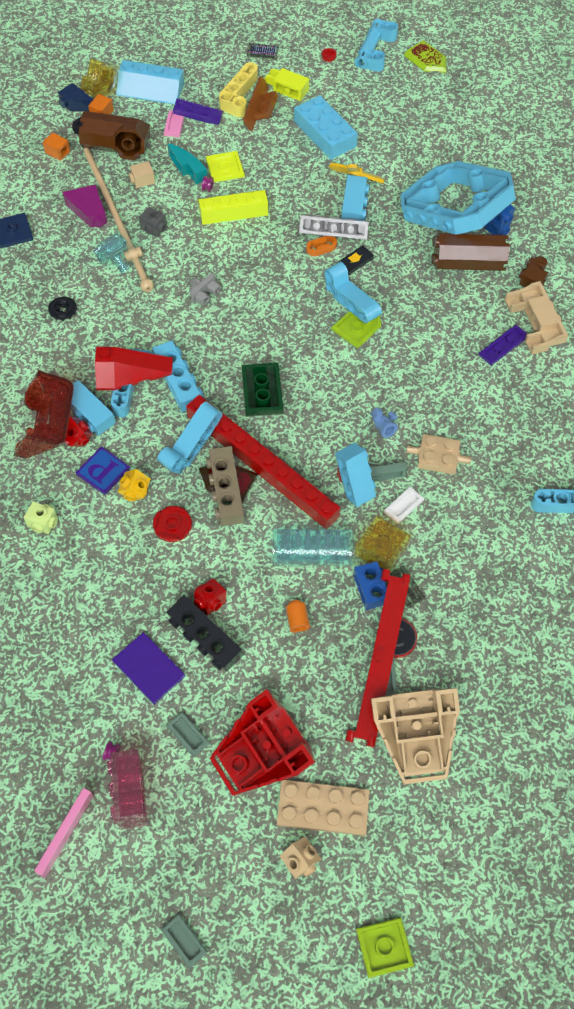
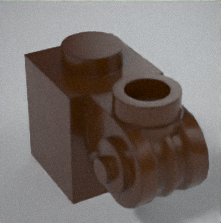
[519,256,549,287]

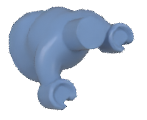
[371,407,398,438]

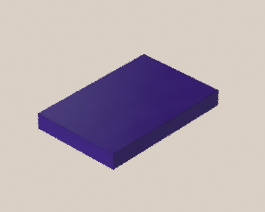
[112,632,186,705]

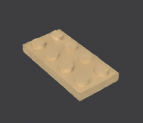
[276,780,369,836]

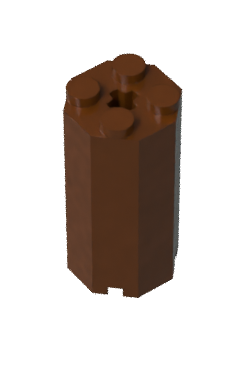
[431,233,510,271]

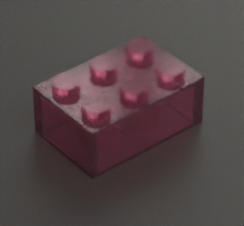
[107,749,148,830]

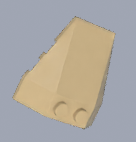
[371,688,460,784]

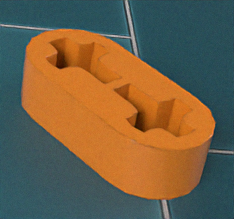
[306,236,337,256]

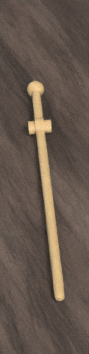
[84,148,154,292]

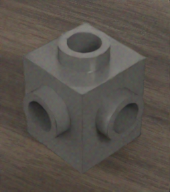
[139,207,167,237]

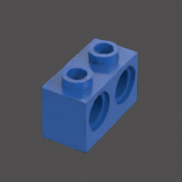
[484,204,515,235]
[353,561,387,610]

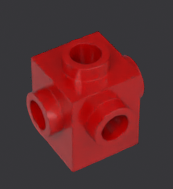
[58,416,93,447]
[194,578,227,615]

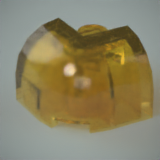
[80,58,120,97]

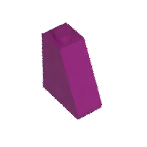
[63,185,107,228]

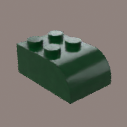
[242,363,283,417]

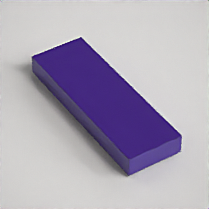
[173,98,223,125]
[479,324,527,366]

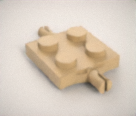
[406,434,471,475]

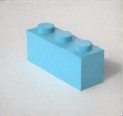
[342,175,369,220]
[60,380,116,436]
[335,443,376,507]

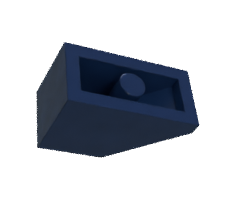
[58,83,93,111]

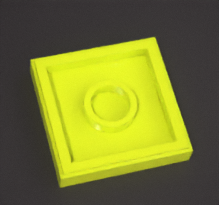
[206,151,245,182]

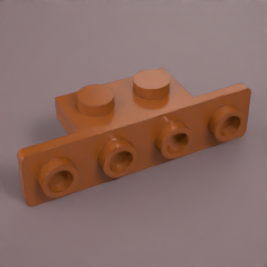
[243,76,278,131]

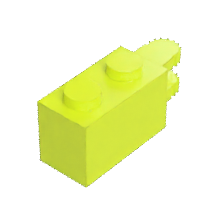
[264,68,310,101]

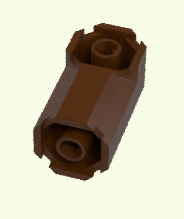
[79,111,150,160]

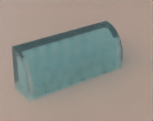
[273,529,353,566]

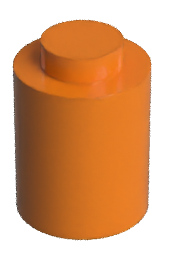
[286,600,310,633]

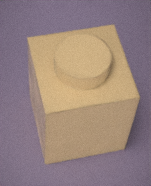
[128,161,155,188]

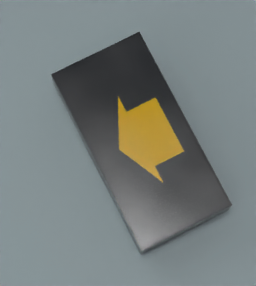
[337,245,374,276]

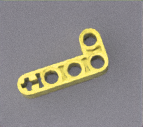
[219,62,258,117]

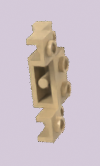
[504,281,568,355]

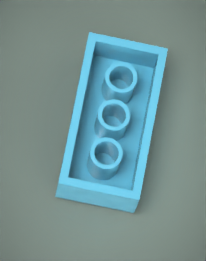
[294,95,358,160]

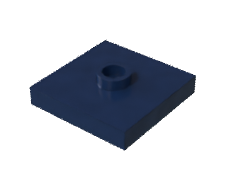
[0,212,33,249]

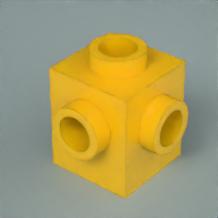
[117,469,151,502]

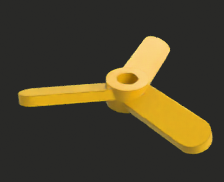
[329,163,385,183]

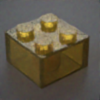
[355,516,411,571]

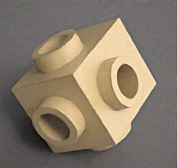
[280,837,321,879]

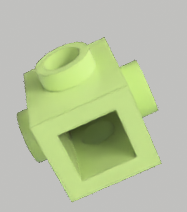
[24,502,58,534]

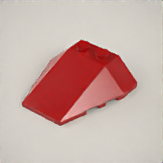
[210,689,316,796]

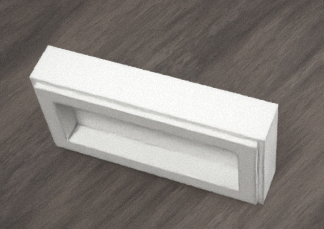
[384,487,424,524]

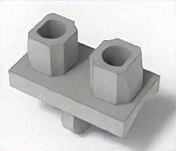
[189,273,221,306]

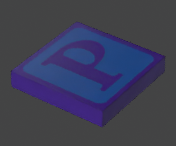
[75,446,130,496]

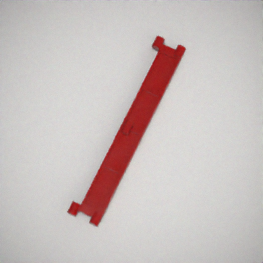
[345,569,411,748]

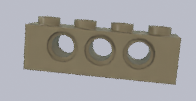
[206,446,244,527]

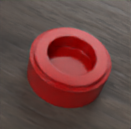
[321,48,337,62]

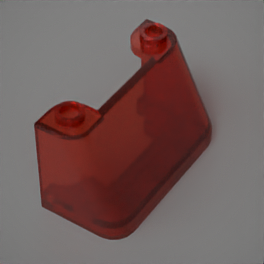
[13,370,74,459]

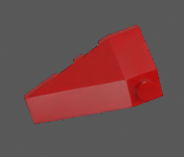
[95,347,173,390]

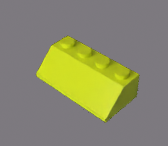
[197,190,268,225]

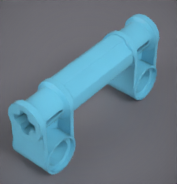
[354,19,398,71]

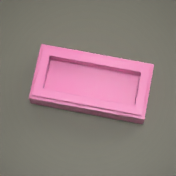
[164,110,184,138]

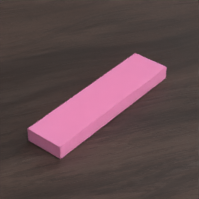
[35,788,93,878]

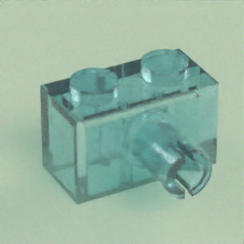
[93,233,130,274]

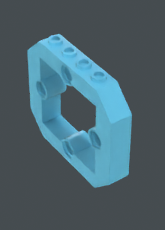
[400,161,516,235]

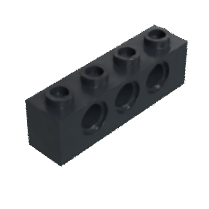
[166,595,244,672]

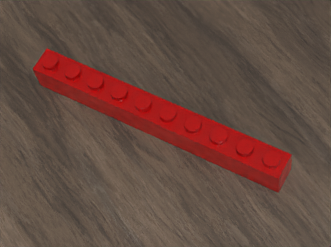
[186,395,341,530]

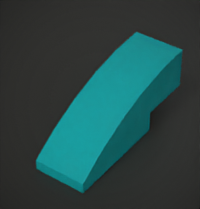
[167,143,208,185]

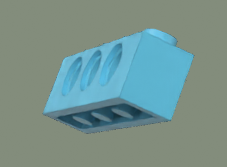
[152,341,204,412]

